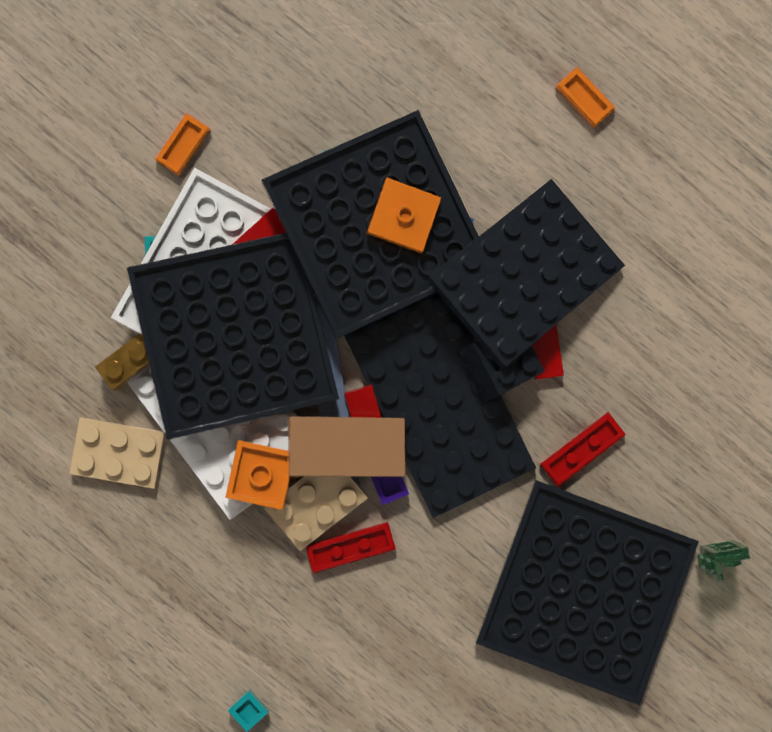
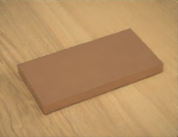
[288,417,405,477]

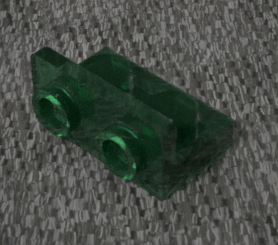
[697,540,750,582]

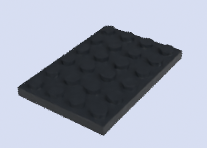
[426,179,625,370]

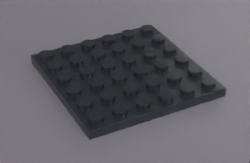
[261,110,479,339]
[127,233,339,440]
[475,480,699,705]

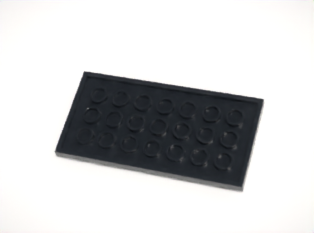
[344,293,536,518]

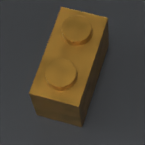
[95,334,149,391]

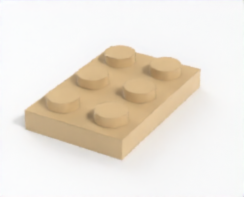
[69,417,166,489]
[264,477,368,551]

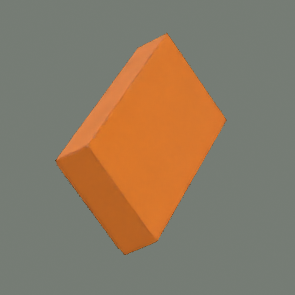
[555,67,616,129]
[154,113,211,177]

